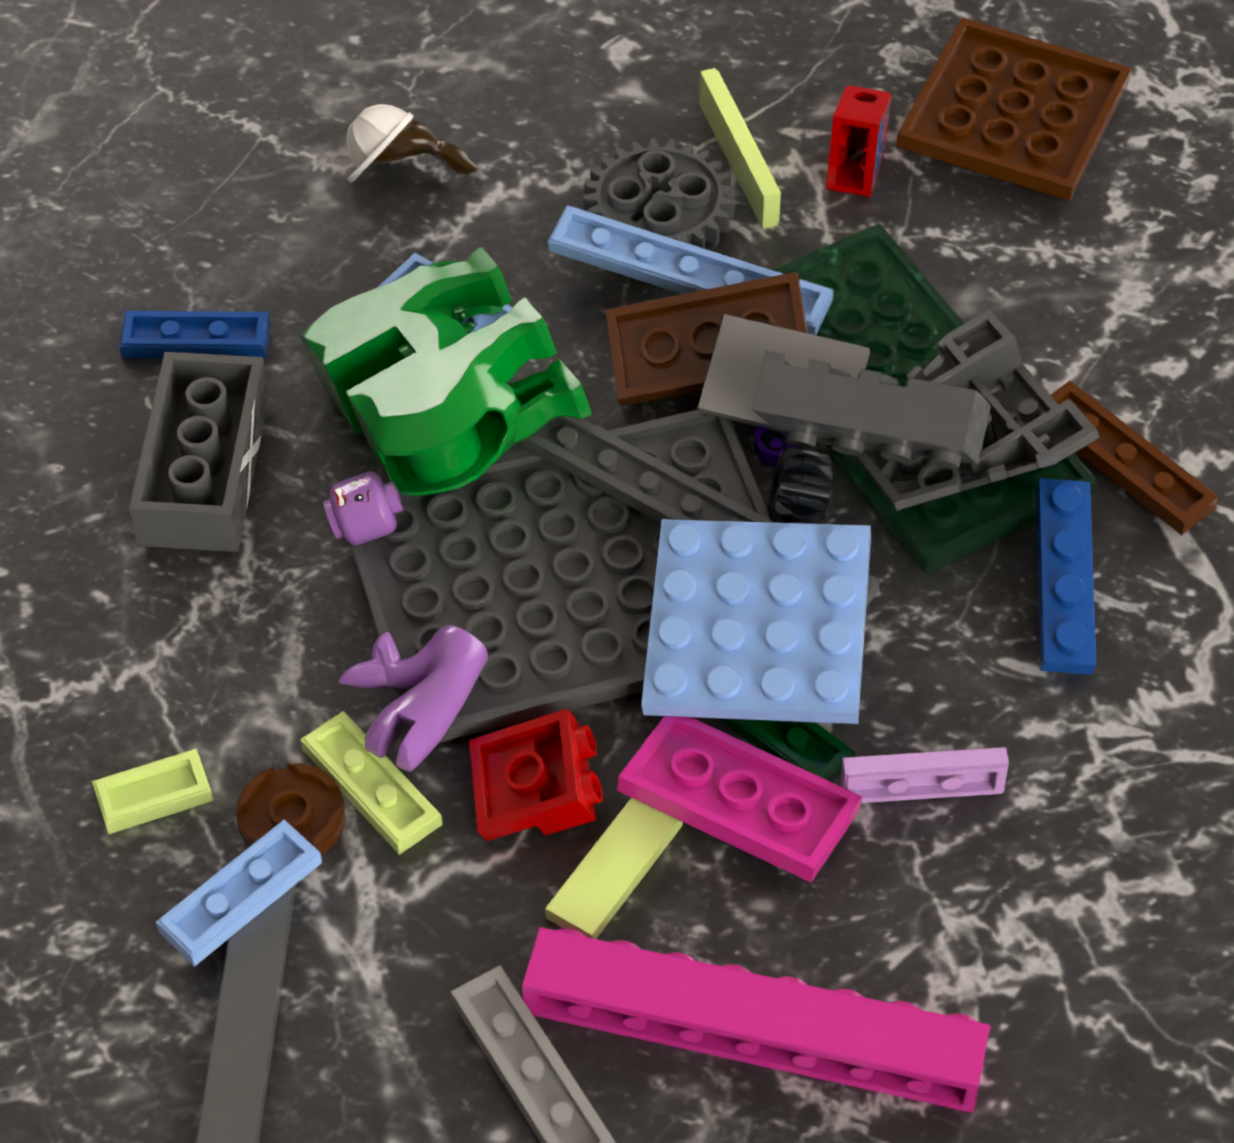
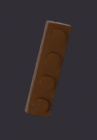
[1051,381,1219,536]

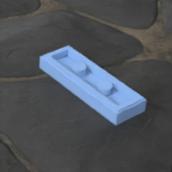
[156,820,322,967]

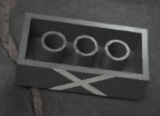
[129,352,269,552]

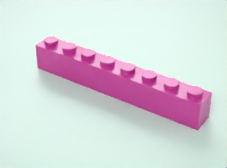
[522,927,991,1113]

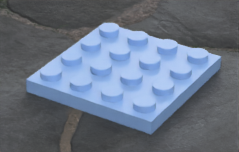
[641,519,871,724]

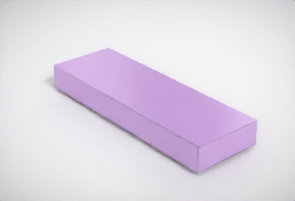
[840,747,1009,803]

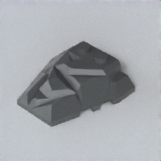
[854,309,1099,510]

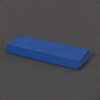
[119,311,270,359]

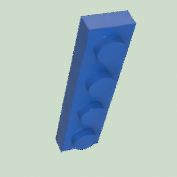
[1035,478,1096,675]

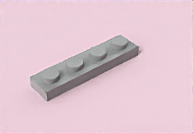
[450,965,616,1143]

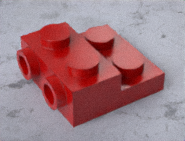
[469,708,603,841]

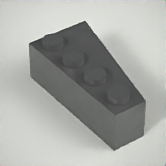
[753,351,991,469]

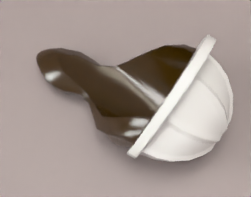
[346,104,478,183]

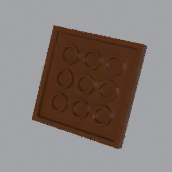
[896,17,1132,201]

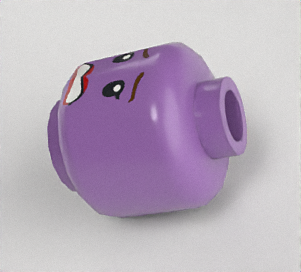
[323,471,404,546]

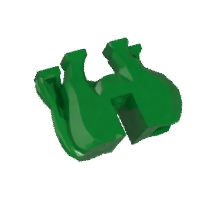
[300,247,592,496]

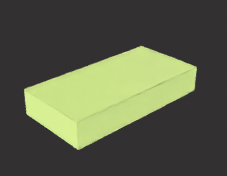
[92,749,213,834]

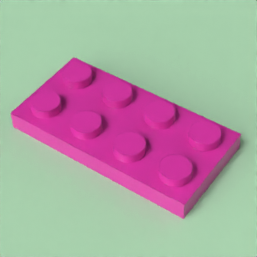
[617,716,862,883]

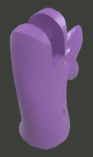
[339,625,489,772]

